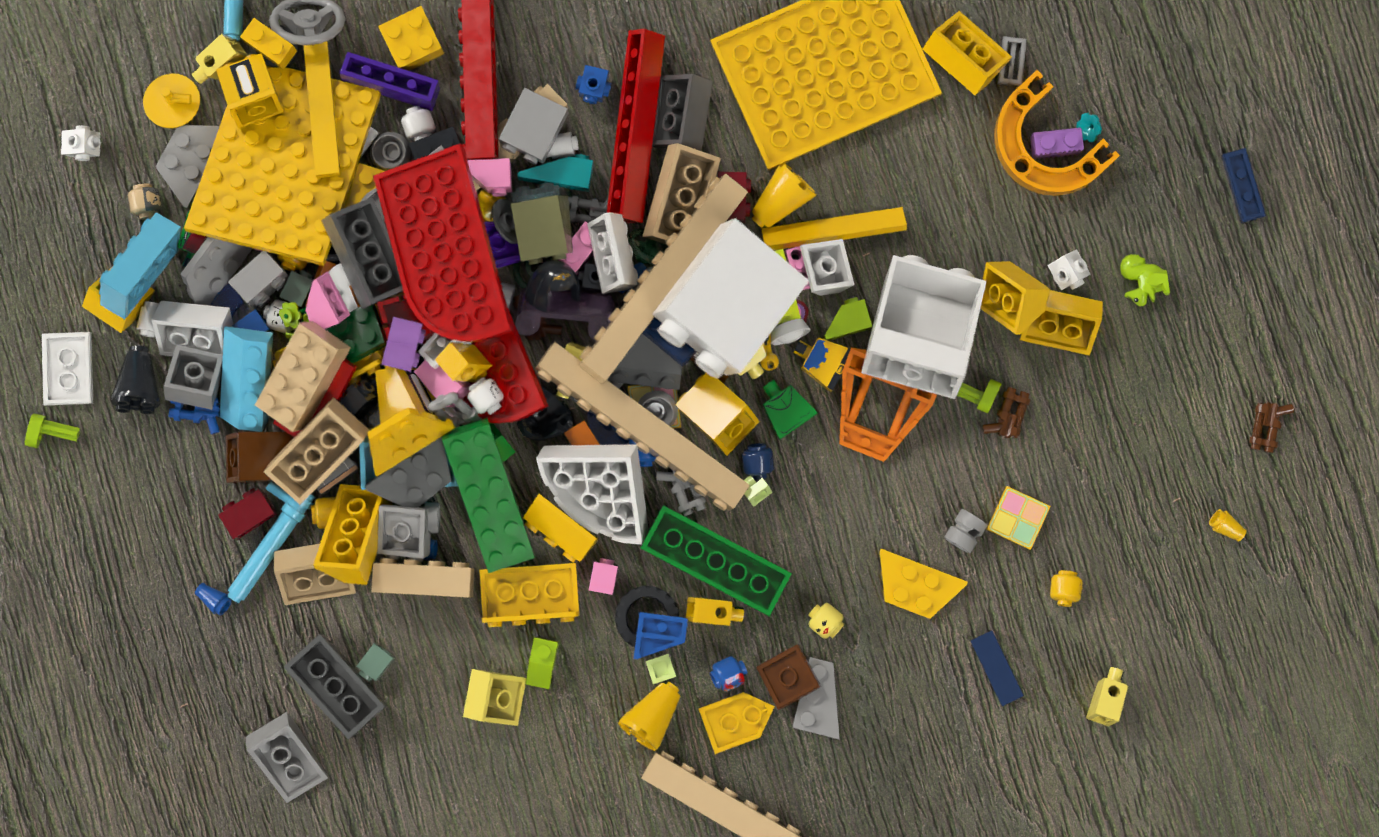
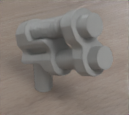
[656,470,706,517]

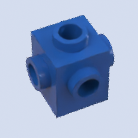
[576,65,611,104]

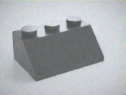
[652,74,713,151]
[608,334,682,390]

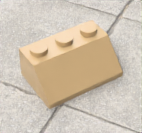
[274,544,356,605]

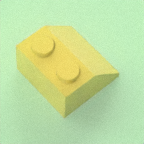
[463,669,526,726]

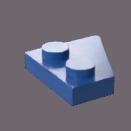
[634,612,688,659]

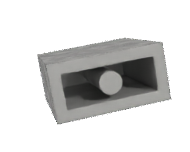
[499,87,569,164]

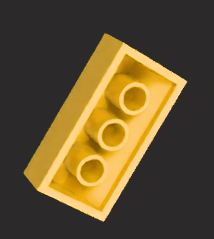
[313,484,393,585]

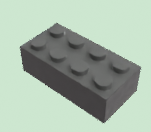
[321,197,403,309]
[284,634,388,739]

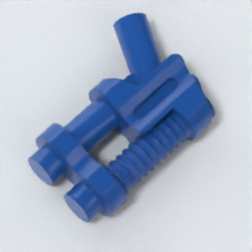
[169,398,220,435]

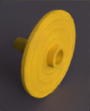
[143,74,200,128]

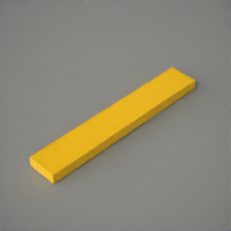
[303,41,340,178]
[761,207,907,250]

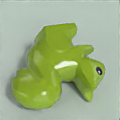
[1120,254,1170,307]

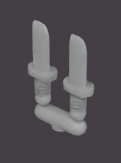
[428,392,482,428]

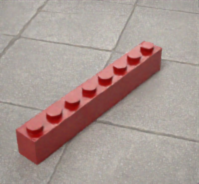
[458,0,499,160]
[606,29,665,224]

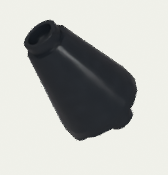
[110,345,160,414]

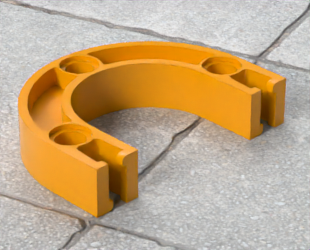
[994,70,1120,196]

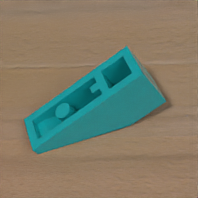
[517,154,594,192]

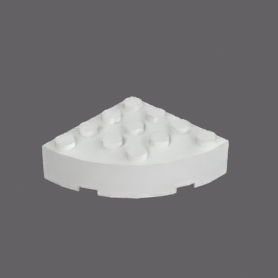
[536,445,649,545]

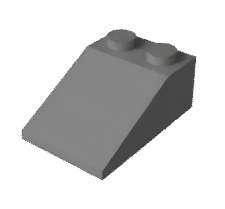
[246,712,328,803]

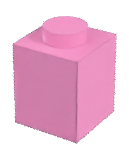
[589,558,618,595]

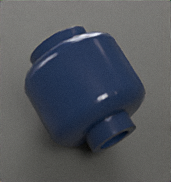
[742,443,774,480]

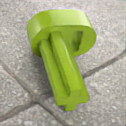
[957,379,1002,414]
[24,413,80,448]

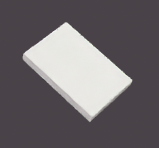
[42,332,93,406]

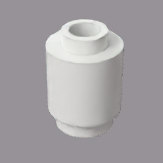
[547,132,579,159]
[136,301,159,338]

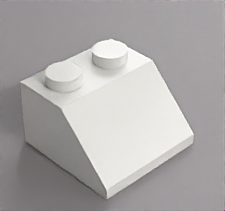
[800,239,854,296]

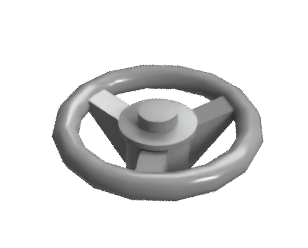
[269,0,346,46]

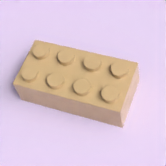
[642,143,721,244]
[255,321,351,432]
[264,398,370,504]
[371,558,475,597]

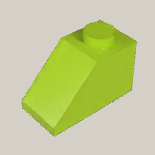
[824,297,872,341]
[526,637,559,689]

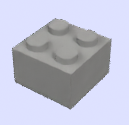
[228,251,289,309]
[164,345,223,410]

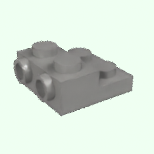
[377,505,431,561]

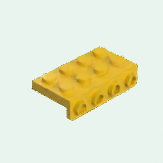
[479,563,580,627]

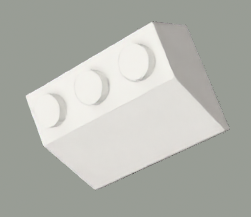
[587,212,638,294]
[151,301,233,356]

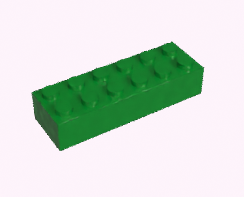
[442,418,535,573]
[641,505,792,616]

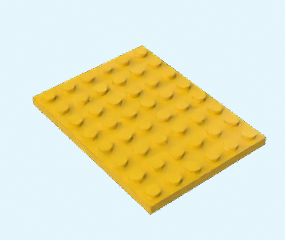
[710,0,942,170]
[184,66,381,266]

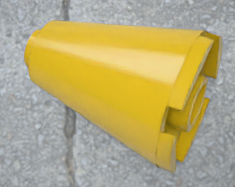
[752,161,817,228]
[618,682,681,751]

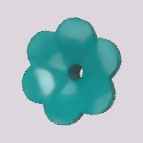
[1077,113,1102,142]

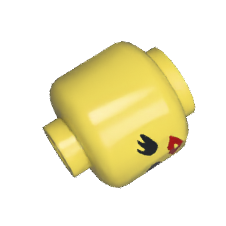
[808,603,844,639]

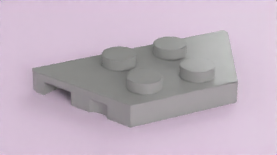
[155,125,220,210]
[180,237,253,306]

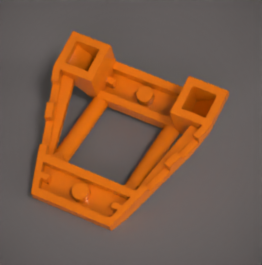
[839,347,937,462]

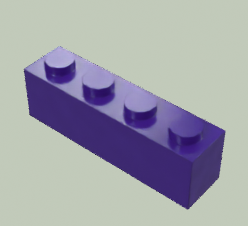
[339,52,440,111]

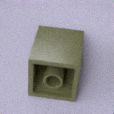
[511,195,573,265]

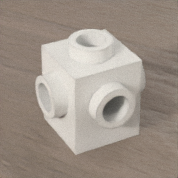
[61,126,101,161]
[1047,249,1091,290]

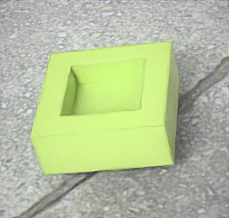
[646,654,676,684]

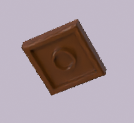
[756,644,821,710]

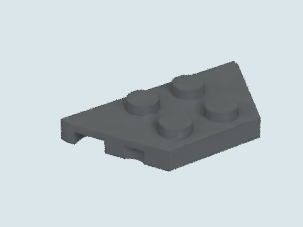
[365,437,451,508]

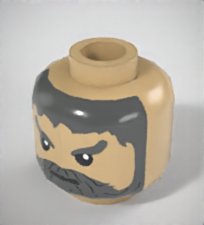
[128,183,161,220]

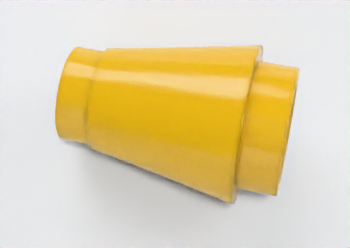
[1209,509,1247,542]

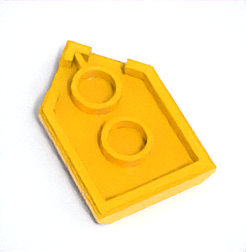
[698,692,775,754]

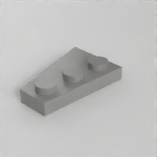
[792,657,839,739]

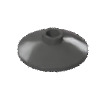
[492,199,518,244]

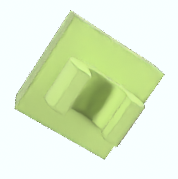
[744,475,772,507]

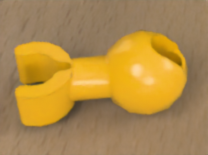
[760,333,779,371]

